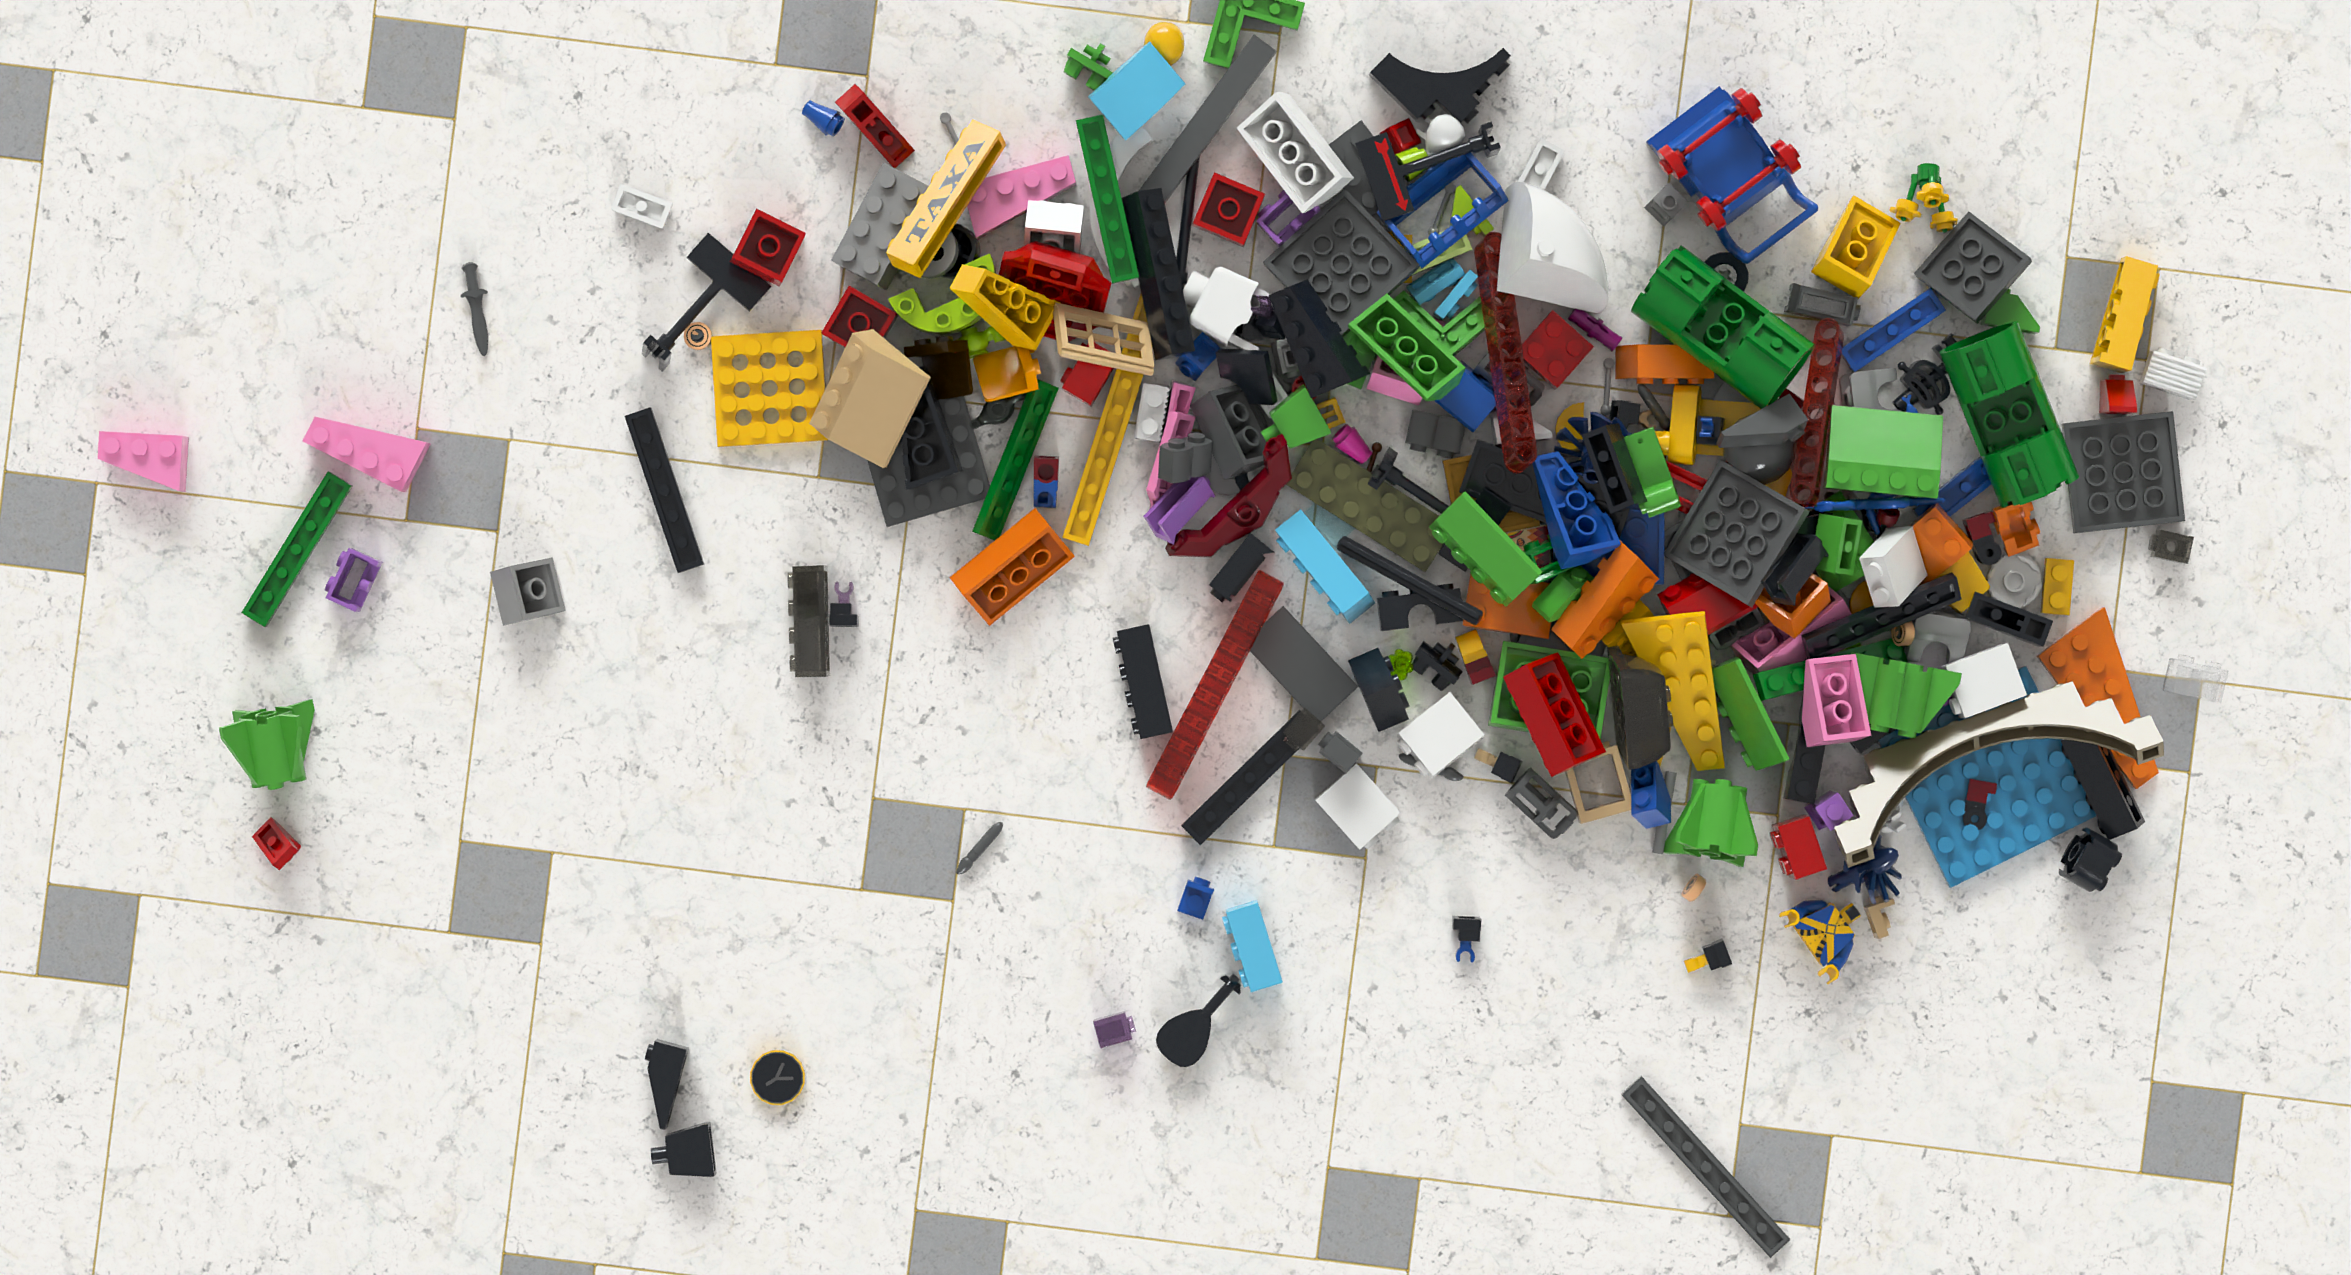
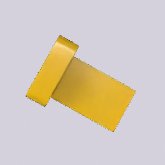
[1668,384,1761,465]

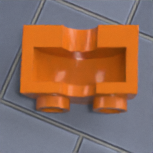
[1992,501,2040,557]

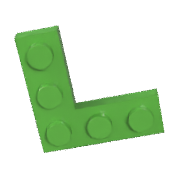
[1203,0,1305,69]
[1394,291,1501,356]

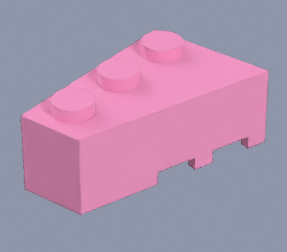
[98,431,189,492]

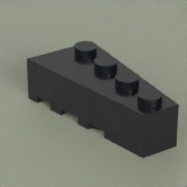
[1268,279,1371,398]
[901,366,963,490]

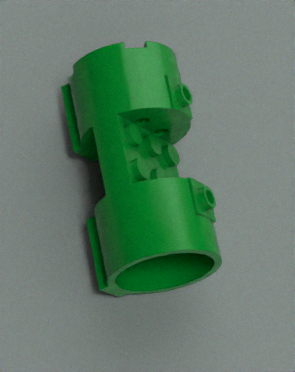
[1631,245,1815,409]
[1939,321,2079,508]

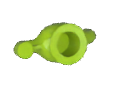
[958,326,1005,359]

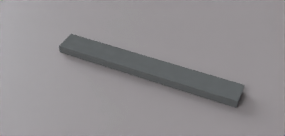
[1139,35,1277,203]
[1621,1076,1791,1258]

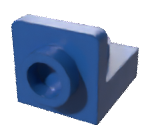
[1175,332,1220,381]
[1177,876,1214,920]

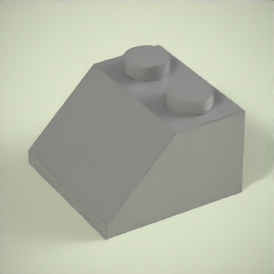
[490,557,566,626]

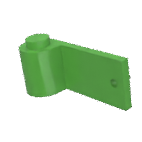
[1624,427,1681,518]

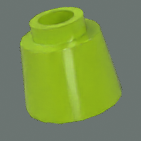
[1395,147,1428,182]

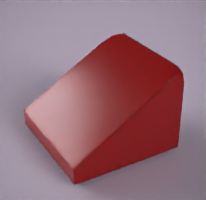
[1380,118,1421,154]

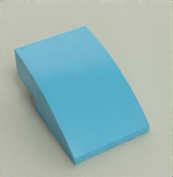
[1088,41,1185,140]

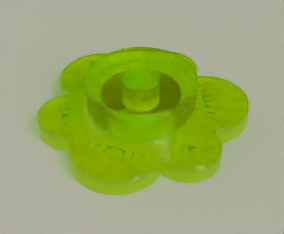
[1388,649,1413,681]

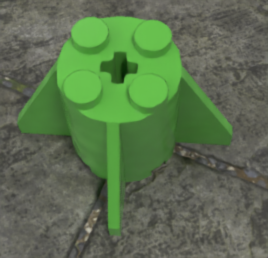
[1851,652,1962,738]
[219,699,315,790]
[1663,779,1758,867]

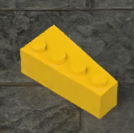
[2090,256,2160,373]
[950,264,1060,350]

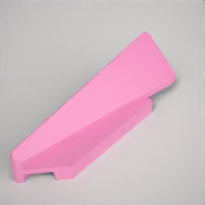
[1146,380,1196,510]

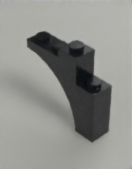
[1369,48,1511,124]

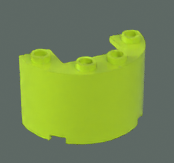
[888,253,996,336]

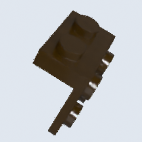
[904,336,973,400]

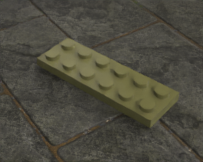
[1286,439,1444,572]

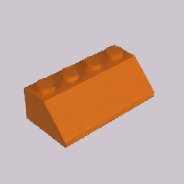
[949,508,1075,626]

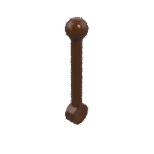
[1367,442,1382,473]

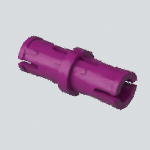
[1568,309,1622,352]

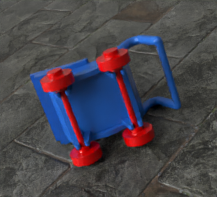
[1646,86,1818,264]

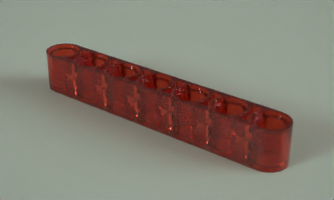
[1790,318,1844,510]

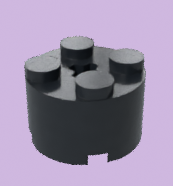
[2059,827,2122,892]

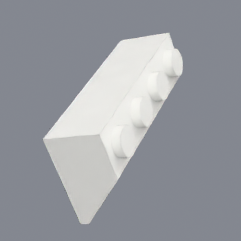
[1237,92,1354,213]

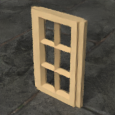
[1053,303,1154,376]

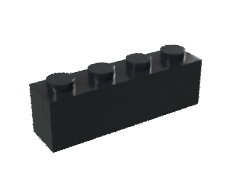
[1113,624,1173,739]
[2061,739,2145,840]

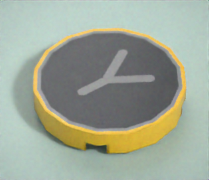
[750,1050,805,1105]

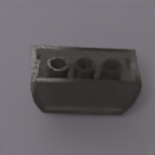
[1607,646,1673,770]

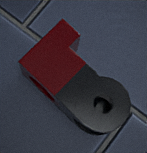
[1962,511,2002,565]
[1963,779,1997,830]

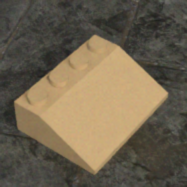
[809,329,931,468]

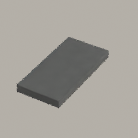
[1243,606,1359,724]

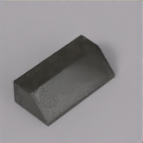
[787,565,830,677]

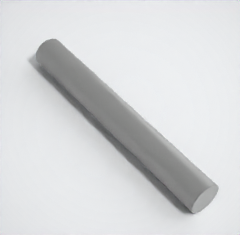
[1652,771,1677,854]

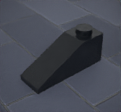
[1965,592,2053,647]
[645,1039,689,1130]

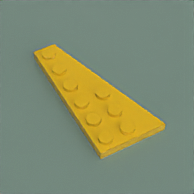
[1621,611,1725,771]

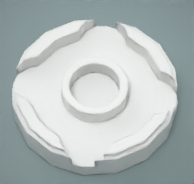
[1986,554,2042,608]

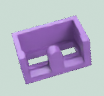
[1256,190,1320,247]
[325,548,383,612]

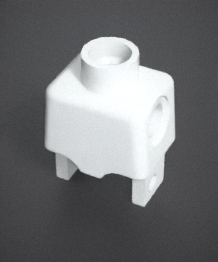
[1183,267,1273,350]

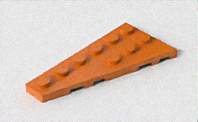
[2037,607,2159,789]

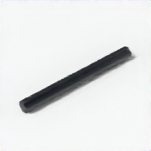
[1337,536,1483,625]

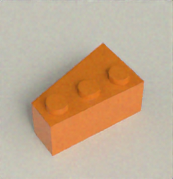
[1615,344,1714,384]

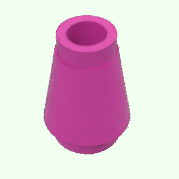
[1332,424,1373,464]

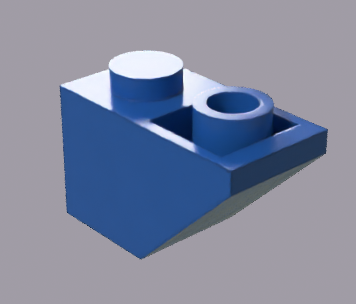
[1631,760,1671,829]

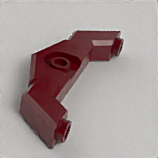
[1165,434,1292,557]

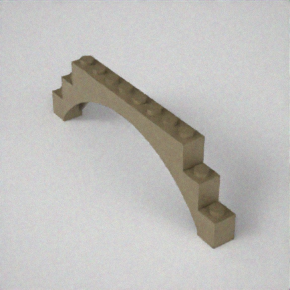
[1834,681,2164,868]

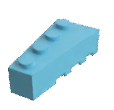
[1275,509,1375,624]

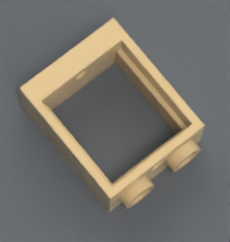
[1565,741,1631,824]

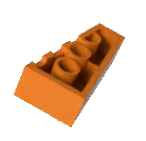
[1551,541,1659,659]

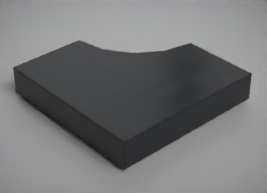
[1215,348,1278,405]

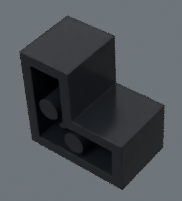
[1348,648,1410,732]

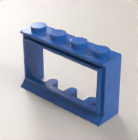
[1376,152,1509,269]

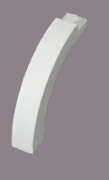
[1090,126,1153,289]

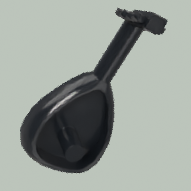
[1156,974,1241,1067]

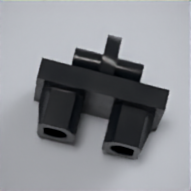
[1410,641,1463,691]

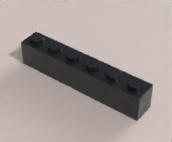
[1122,188,1195,360]

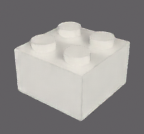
[1024,200,1084,254]

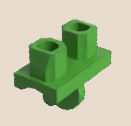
[1063,43,1113,91]

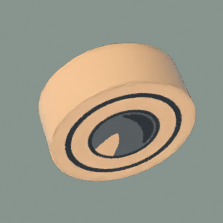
[684,322,712,350]
[1891,621,1915,646]
[1681,874,1706,902]

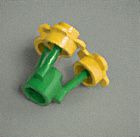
[1889,163,1958,233]

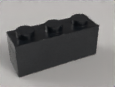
[1582,423,1647,514]

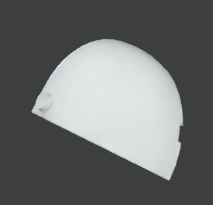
[1497,182,1608,314]

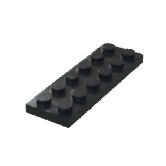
[1459,439,1630,539]

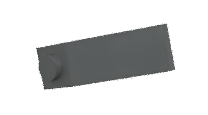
[1716,393,1808,448]

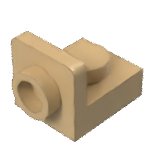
[1863,896,1895,939]

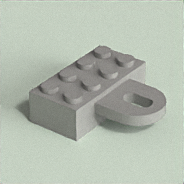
[831,162,959,291]

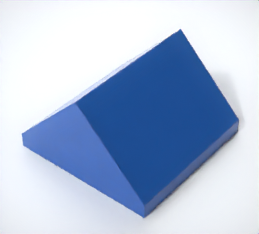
[1434,360,1502,433]

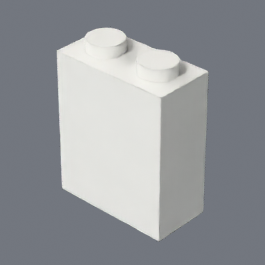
[1859,526,1927,608]
[1940,643,2027,718]
[1397,692,1485,779]
[1315,763,1401,850]

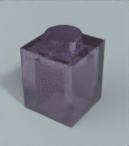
[1093,1011,1136,1048]

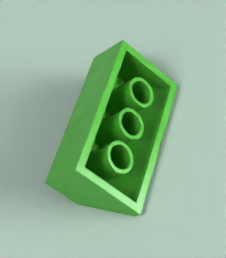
[1348,294,1466,401]
[1429,492,1542,607]

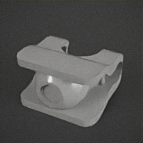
[1839,368,1901,412]
[1905,609,1971,664]

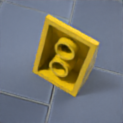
[1811,195,1901,299]

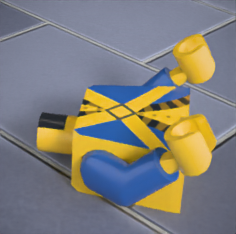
[1779,900,1861,984]

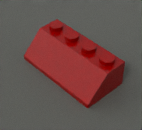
[1657,573,1758,635]
[1503,652,1606,777]

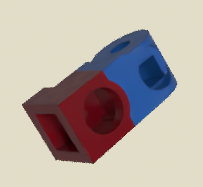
[1034,455,1059,508]

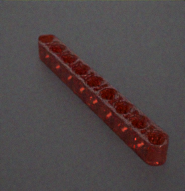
[1474,232,1537,474]
[1146,570,1284,800]

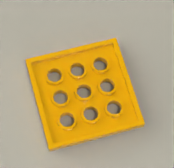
[711,330,828,447]

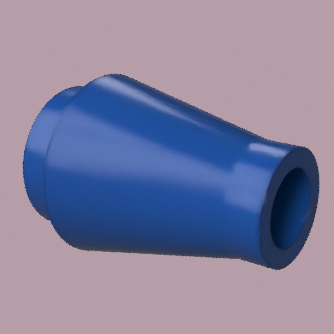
[802,100,845,137]

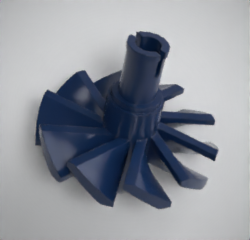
[1554,412,1632,484]
[1827,834,1902,904]

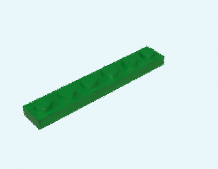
[1076,114,1139,284]
[972,379,1059,541]
[241,471,353,627]
[1753,638,1908,701]

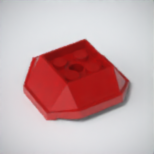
[999,241,1112,342]

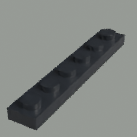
[624,407,705,573]
[1801,572,1962,659]
[1181,710,1319,845]

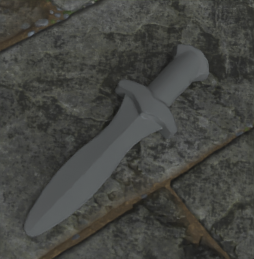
[461,262,488,356]

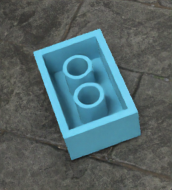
[1222,900,1283,992]

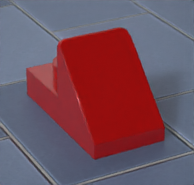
[252,817,301,870]

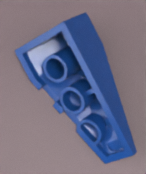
[1532,451,1621,569]

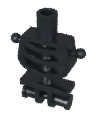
[1892,333,1957,415]

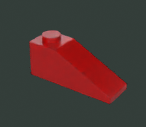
[835,84,915,168]

